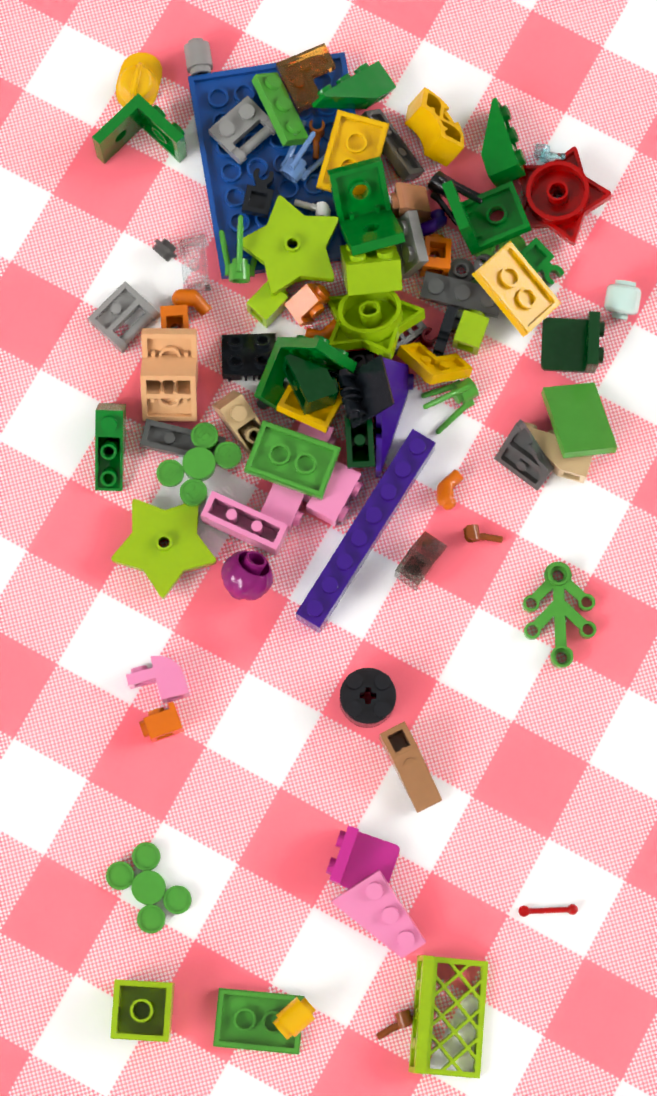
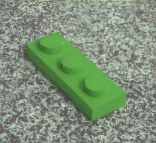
[251,72,308,146]

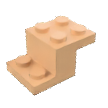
[140,328,198,421]

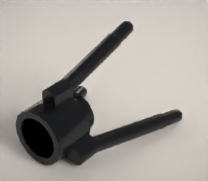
[427,171,483,226]

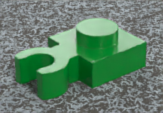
[520,238,564,287]

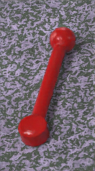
[518,904,578,917]

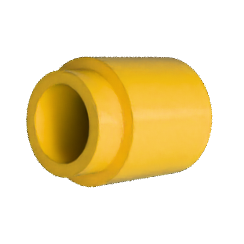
[272,997,316,1040]

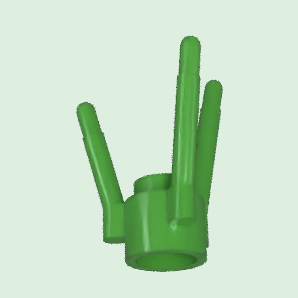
[219,215,257,284]
[421,377,479,434]

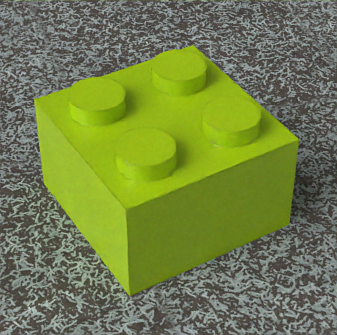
[340,243,402,296]
[110,979,175,1042]

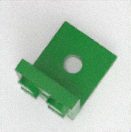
[92,93,187,164]
[327,156,406,256]
[442,180,532,255]
[254,335,357,420]

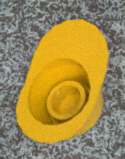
[116,52,162,107]

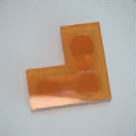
[276,43,335,113]

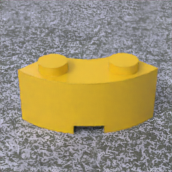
[405,87,464,167]

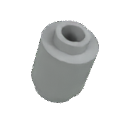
[184,38,213,76]

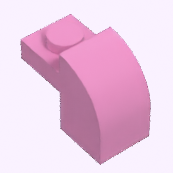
[126,656,190,703]

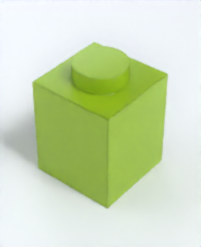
[246,281,288,328]
[452,309,490,355]

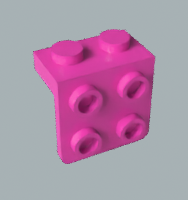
[326,825,400,889]

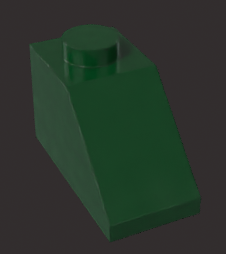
[282,354,339,415]
[344,414,375,469]

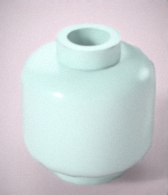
[604,279,642,320]

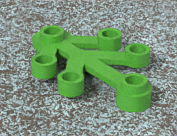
[522,562,597,669]

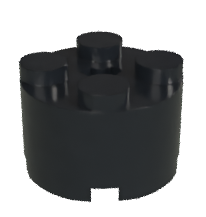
[339,668,396,728]

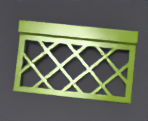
[408,955,488,1079]

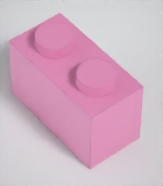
[306,461,363,527]

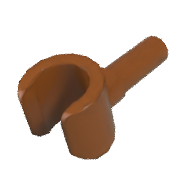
[309,120,325,160]
[463,524,503,543]
[376,1010,413,1040]

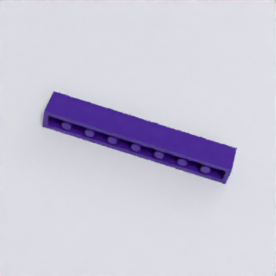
[296,429,436,634]

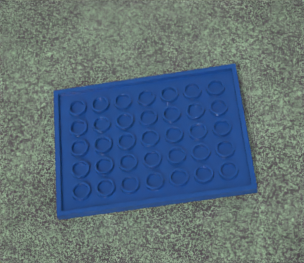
[188,52,356,280]

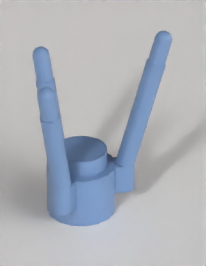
[279,120,325,183]

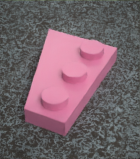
[331,870,426,958]

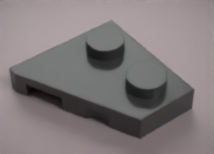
[494,419,554,491]

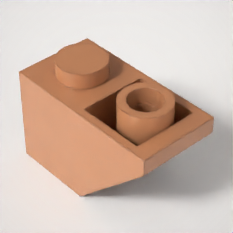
[390,182,431,223]

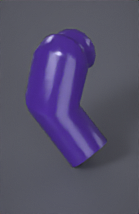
[420,209,447,237]

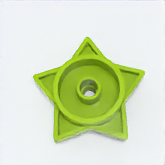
[243,195,338,296]
[327,291,426,360]
[111,499,217,599]

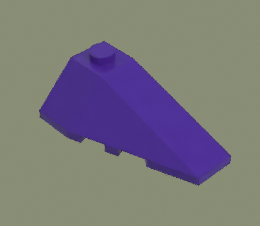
[375,357,414,478]

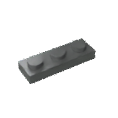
[361,109,425,181]
[419,271,500,319]
[140,419,227,466]

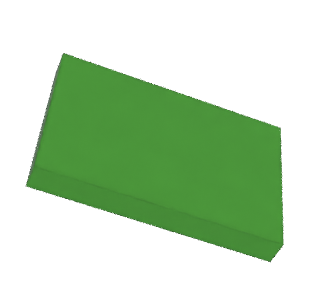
[541,382,617,458]
[244,420,341,500]
[213,988,305,1055]

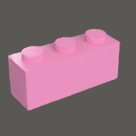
[200,491,288,556]

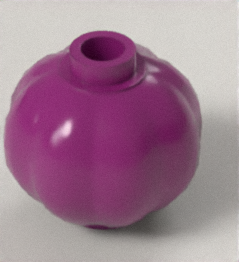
[221,550,273,601]

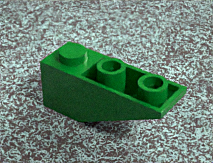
[311,61,396,109]
[481,97,527,187]
[95,403,126,491]

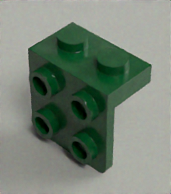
[541,311,605,374]

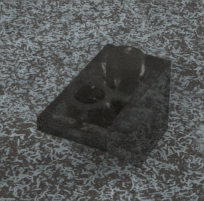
[394,531,448,592]

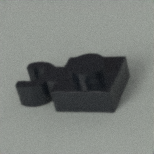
[242,168,274,219]
[433,305,460,356]

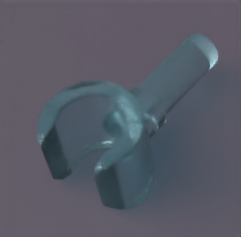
[534,144,566,163]

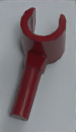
[414,327,437,348]

